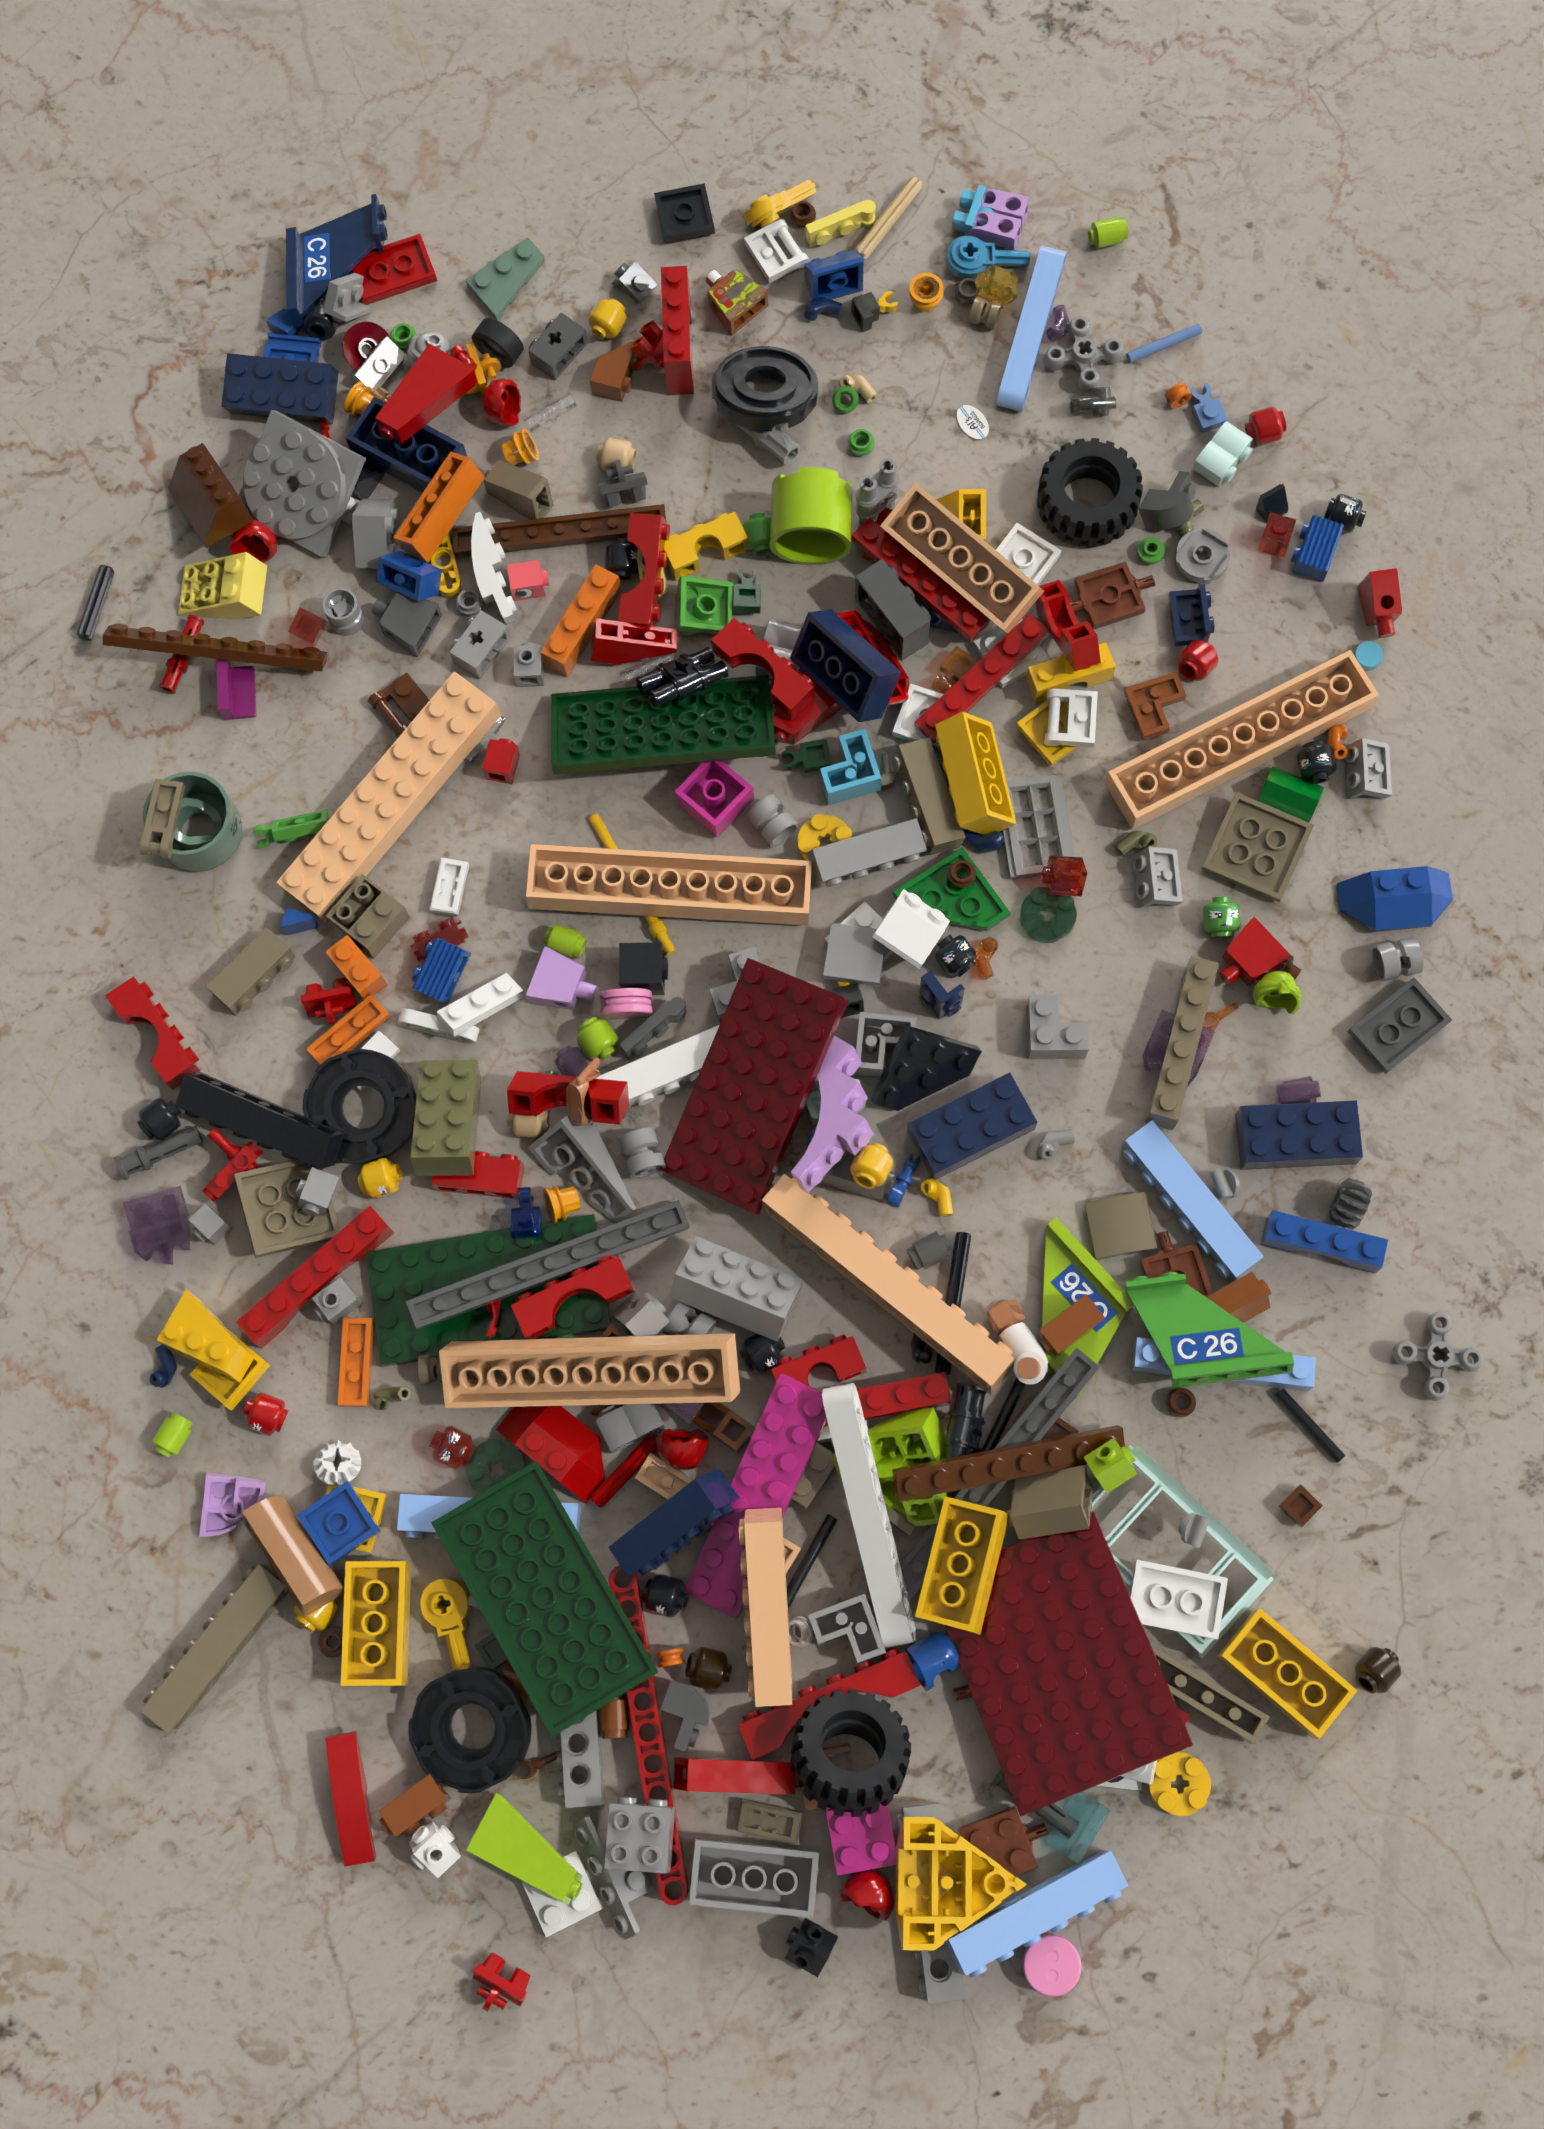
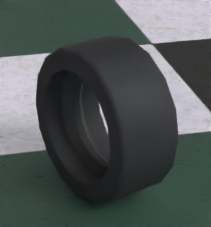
[471,318,524,368]

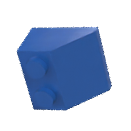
[804,250,864,300]

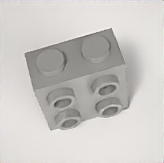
[604,1797,675,1873]

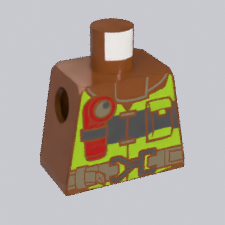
[705,270,768,336]

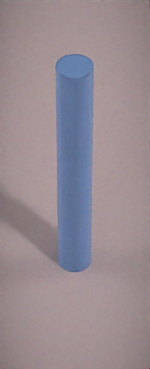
[1126,324,1202,363]

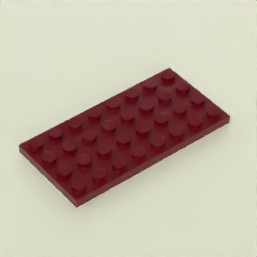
[659,958,849,1215]

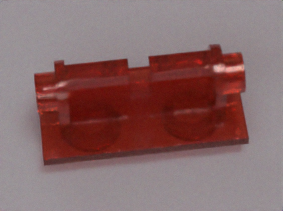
[410,917,469,962]

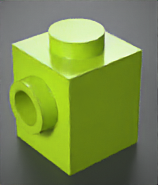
[1084,1438,1137,1493]

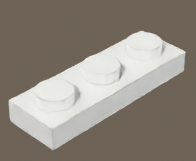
[437,973,523,1036]

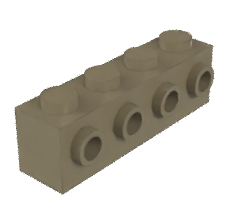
[892,737,966,855]

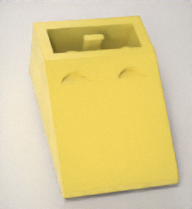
[178,552,267,619]

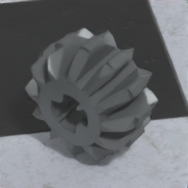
[1329,1178,1372,1230]

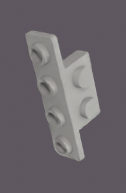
[573,1816,653,1940]

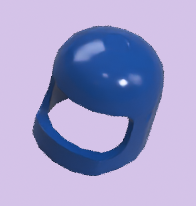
[905,1632,959,1691]

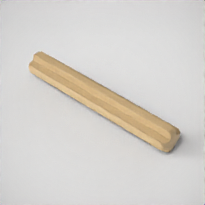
[855,176,922,260]

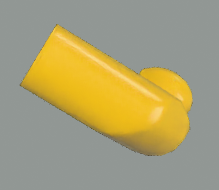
[920,1179,953,1217]

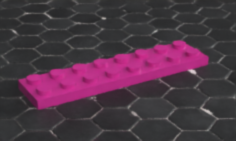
[685,1373,827,1619]

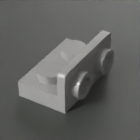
[323,273,371,323]
[1345,738,1392,799]
[1133,846,1183,908]

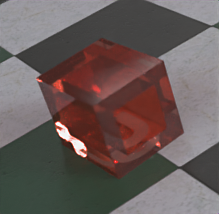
[1258,512,1297,558]
[288,607,327,646]
[1042,856,1088,896]

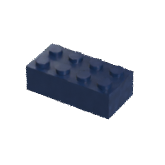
[221,353,339,424]
[345,396,467,493]
[790,609,902,722]
[907,1072,1037,1180]
[1235,1100,1363,1170]
[608,1468,740,1577]

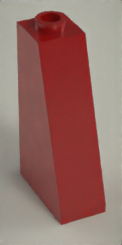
[375,344,477,444]
[673,1757,798,1795]

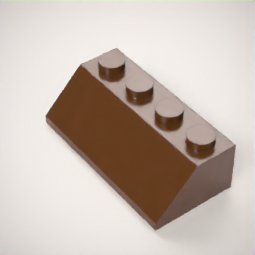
[168,443,253,548]

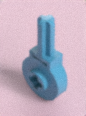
[946,235,1030,279]

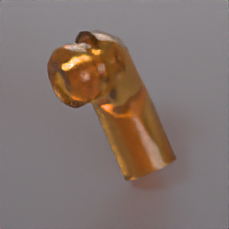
[974,937,998,980]

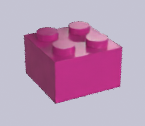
[674,760,754,838]
[826,1804,896,1876]

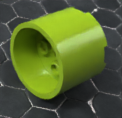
[769,467,853,565]

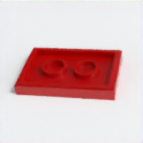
[351,234,438,305]

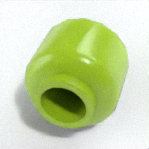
[576,1017,618,1060]

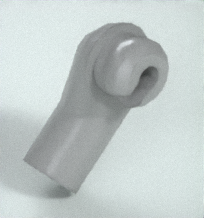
[1037,1129,1075,1160]

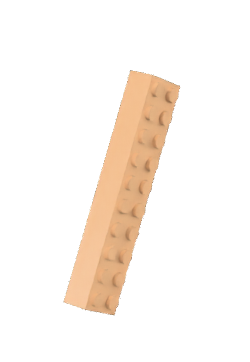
[1105,650,1379,830]
[276,671,502,924]
[526,844,812,925]
[762,1174,1014,1396]
[439,1333,740,1408]

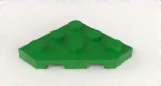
[893,847,1011,931]

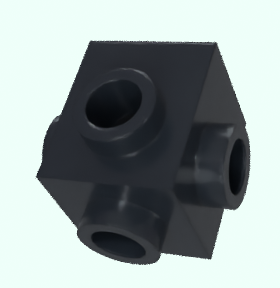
[785,1918,838,1978]

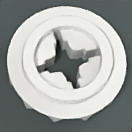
[313,1440,361,1485]

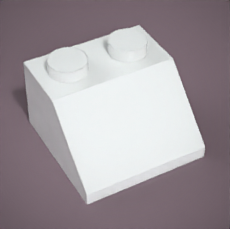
[872,889,950,969]

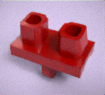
[630,320,664,370]
[300,978,357,1024]
[473,1952,531,2012]

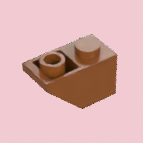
[590,342,638,402]

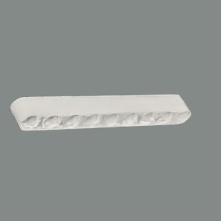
[822,1383,916,1648]

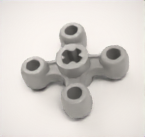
[1044,316,1123,393]
[1392,1312,1483,1401]

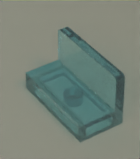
[1045,1792,1111,1865]

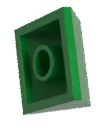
[1257,766,1324,823]

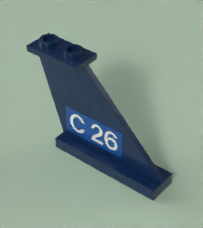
[286,194,388,327]

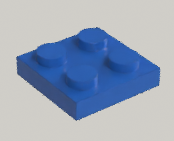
[297,1481,381,1566]

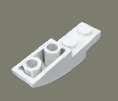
[471,512,517,624]

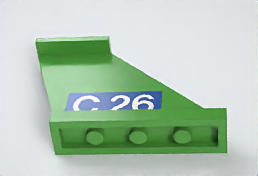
[1126,1272,1294,1388]

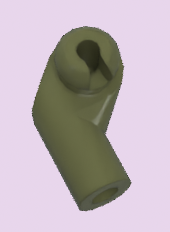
[1176,499,1204,536]
[1114,830,1158,857]
[372,1386,412,1410]

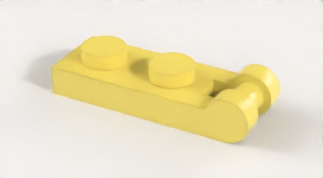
[806,200,876,248]

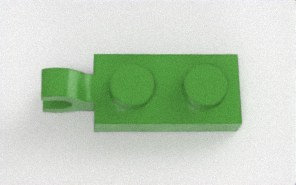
[253,809,330,848]

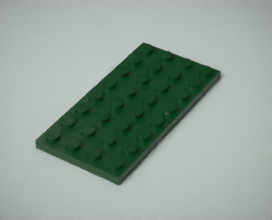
[551,675,776,775]
[366,1214,611,1367]
[431,1461,659,1738]

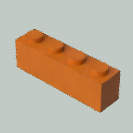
[393,451,485,563]
[540,564,622,678]

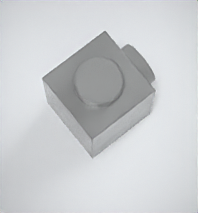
[514,642,544,687]
[295,1167,339,1216]
[312,1277,362,1325]

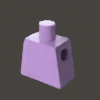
[526,946,598,1010]

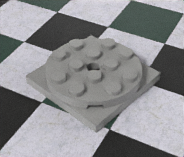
[239,410,366,557]

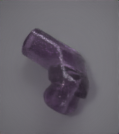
[1046,305,1070,342]

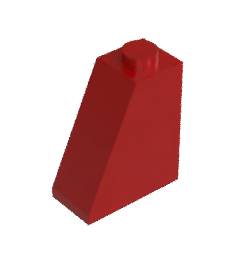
[772,668,843,745]

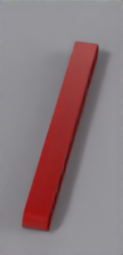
[609,1565,689,1906]

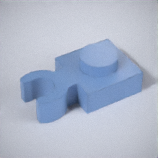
[1191,383,1228,433]

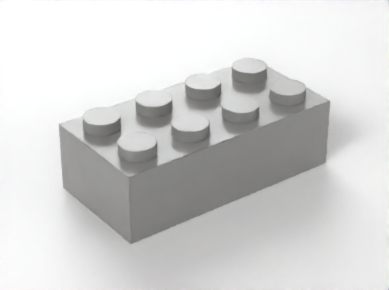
[669,1236,803,1342]
[689,1838,820,1918]

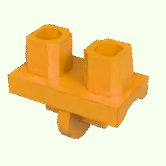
[466,342,501,395]

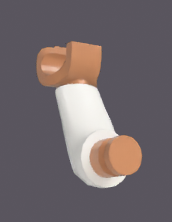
[987,1299,1048,1384]

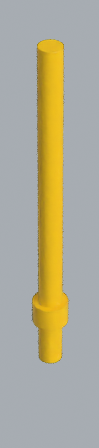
[589,813,676,956]

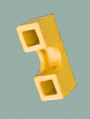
[664,511,748,581]
[1026,642,1116,704]

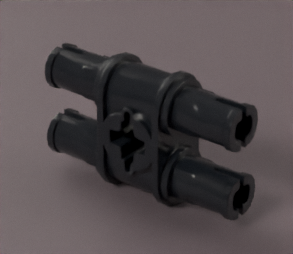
[636,647,728,708]
[944,1383,986,1459]

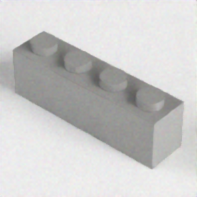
[807,818,927,887]

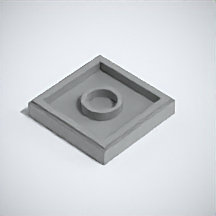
[823,923,885,986]

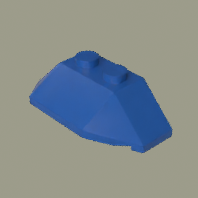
[1336,866,1453,932]

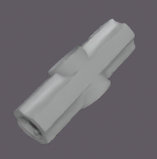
[735,424,801,465]

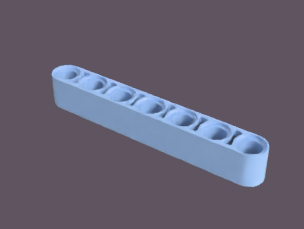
[996,246,1067,412]

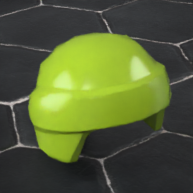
[1253,971,1301,1014]

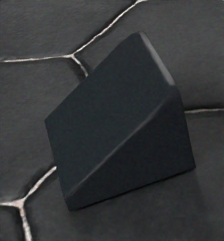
[1256,484,1288,523]

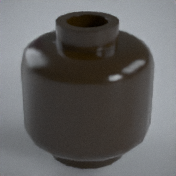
[685,1647,732,1691]
[1355,1647,1402,1694]

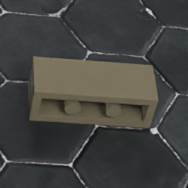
[206,927,296,1015]

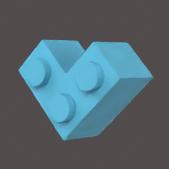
[820,729,881,805]

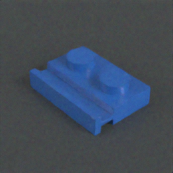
[263,333,321,363]

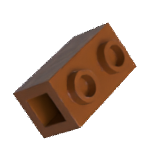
[1207,1272,1271,1323]
[1038,1294,1105,1357]
[379,1774,451,1838]

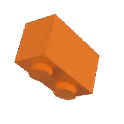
[325,935,387,1000]

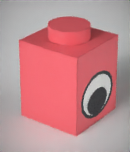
[507,560,549,601]

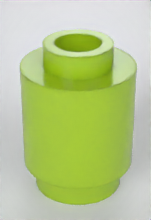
[1088,216,1128,249]
[543,923,587,959]
[152,1412,193,1458]

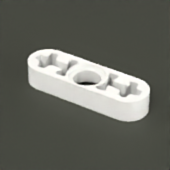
[397,1008,480,1044]

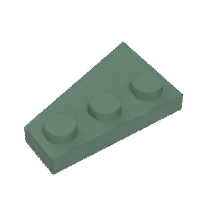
[466,238,545,321]

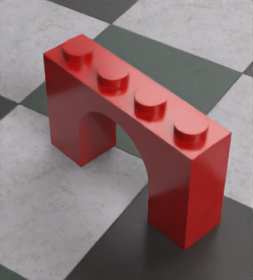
[661,266,694,395]

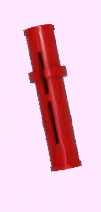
[159,615,204,694]

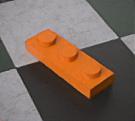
[306,994,391,1065]
[338,1318,374,1407]

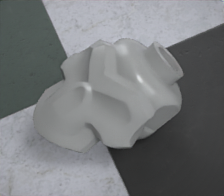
[403,331,450,373]

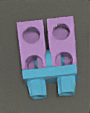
[952,185,1029,250]

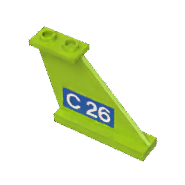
[1041,1217,1134,1399]

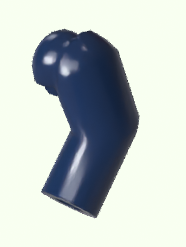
[804,297,843,321]
[964,830,1004,853]
[150,1345,177,1388]

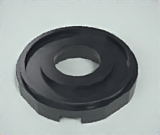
[712,346,818,432]
[302,1049,417,1164]
[408,1666,532,1793]

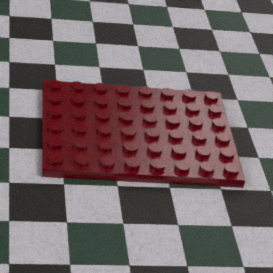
[945,1511,1194,1816]

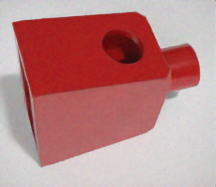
[1358,568,1402,638]
[1219,916,1291,986]

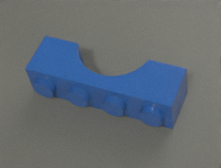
[1261,1210,1388,1274]

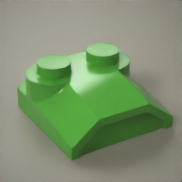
[675,575,734,636]

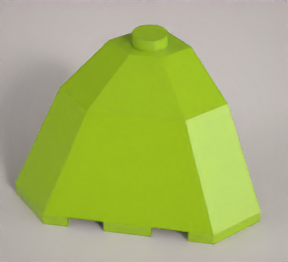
[831,1407,947,1526]

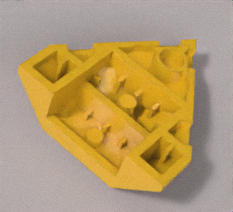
[895,1817,1027,1951]

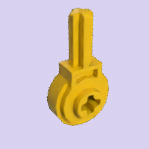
[742,180,816,228]
[420,1577,472,1670]

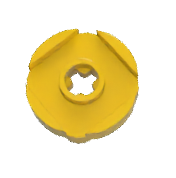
[798,814,852,861]
[1148,1752,1211,1816]

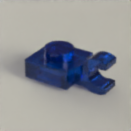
[510,1187,541,1239]

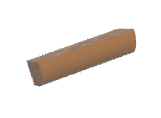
[242,1495,344,1617]

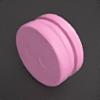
[599,988,653,1019]
[1022,1933,1081,1997]

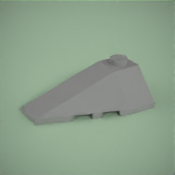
[528,1115,636,1224]

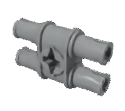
[855,457,900,525]

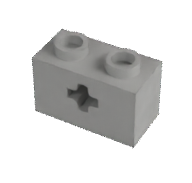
[450,610,511,679]
[611,1290,669,1336]

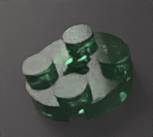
[1020,887,1077,943]
[466,1439,526,1494]

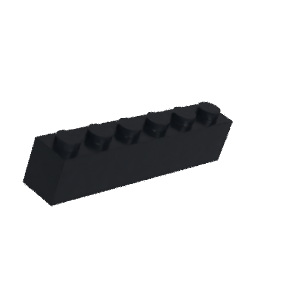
[175,1071,344,1170]

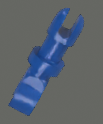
[888,1153,921,1208]

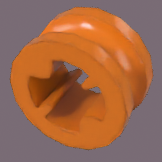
[1165,383,1192,409]
[657,1648,685,1668]

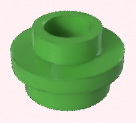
[390,323,416,350]
[832,386,859,413]
[848,429,874,456]
[1137,537,1165,564]

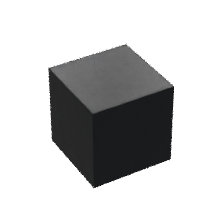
[619,942,668,995]

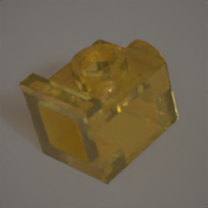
[975,264,1018,309]

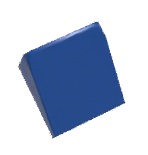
[266,309,303,336]
[280,908,319,935]

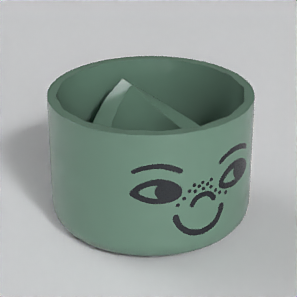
[143,772,242,872]

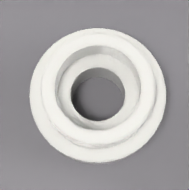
[789,1616,814,1647]

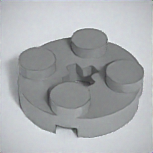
[1175,529,1230,585]

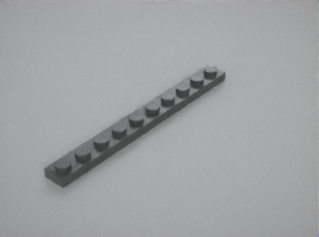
[405,1200,690,1331]
[900,1348,1100,1600]

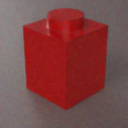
[482,738,520,785]

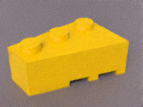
[157,1289,255,1383]

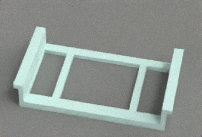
[1091,1445,1274,1659]

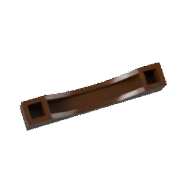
[601,1324,755,1454]

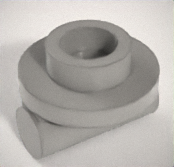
[1210,1170,1240,1201]
[1179,1513,1210,1548]

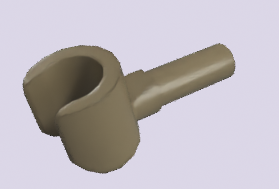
[881,752,895,791]

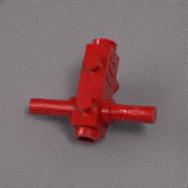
[202,1128,263,1202]

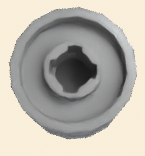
[322,587,364,636]
[747,794,799,848]
[1372,937,1423,981]
[619,1127,666,1178]
[662,1302,717,1335]

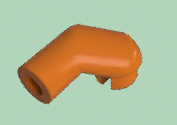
[1327,724,1348,759]

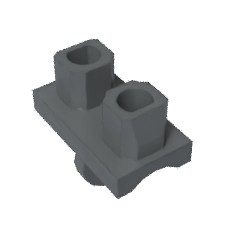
[597,460,648,507]

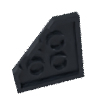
[870,1025,982,1111]

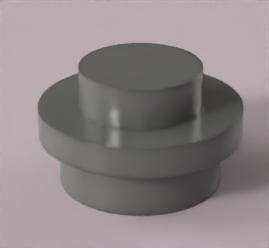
[955,278,982,305]

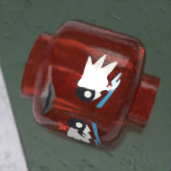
[429,1426,476,1470]

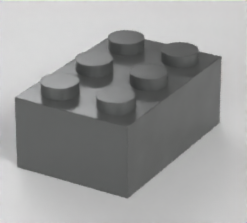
[855,559,931,661]

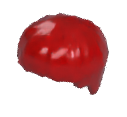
[481,378,521,427]
[229,519,278,563]
[655,1429,709,1470]
[840,1869,895,1921]

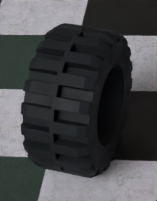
[1037,438,1143,548]
[790,1689,911,1817]

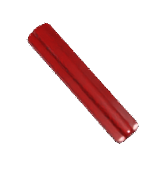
[590,1435,657,1508]

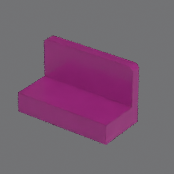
[216,659,257,720]

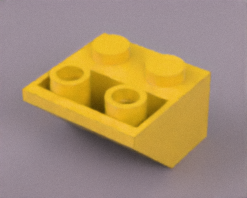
[936,489,986,541]

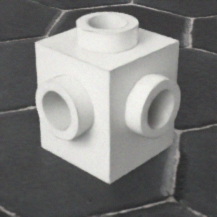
[409,1821,461,1878]

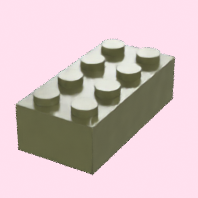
[411,1060,481,1176]

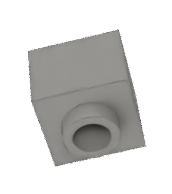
[189,1204,231,1244]

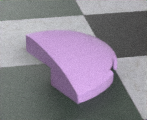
[199,1473,266,1537]

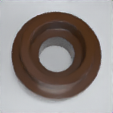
[790,201,816,227]
[948,860,976,888]
[1166,1387,1196,1417]
[318,1627,343,1658]

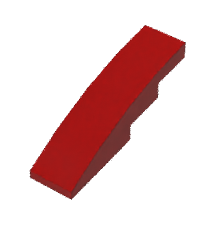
[325,1731,376,1867]

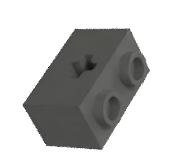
[528,313,588,381]

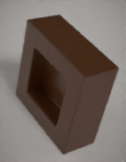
[1279,1484,1323,1528]

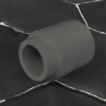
[906,1231,952,1270]

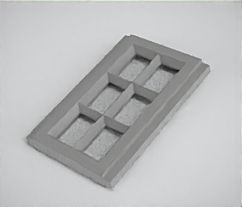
[1002,775,1077,879]

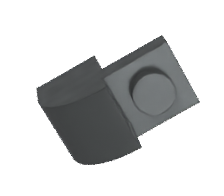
[1139,471,1195,529]
[661,1680,710,1752]

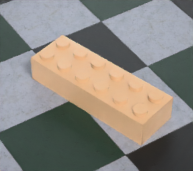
[881,482,1044,633]
[739,1507,793,1707]

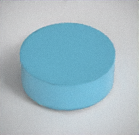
[1354,641,1383,671]

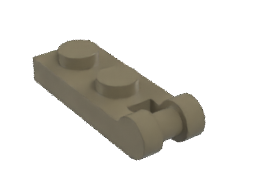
[140,779,185,858]

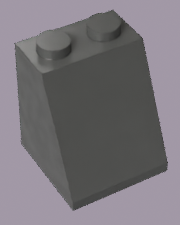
[819,1144,895,1202]

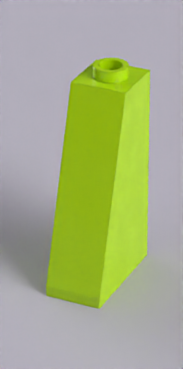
[466,1793,583,1905]

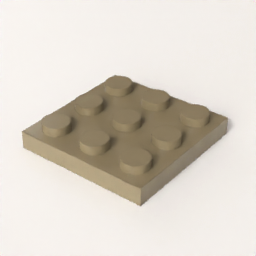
[1202,792,1314,902]
[233,1159,340,1258]

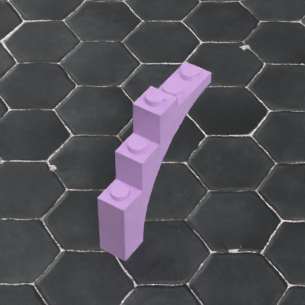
[791,1036,874,1193]

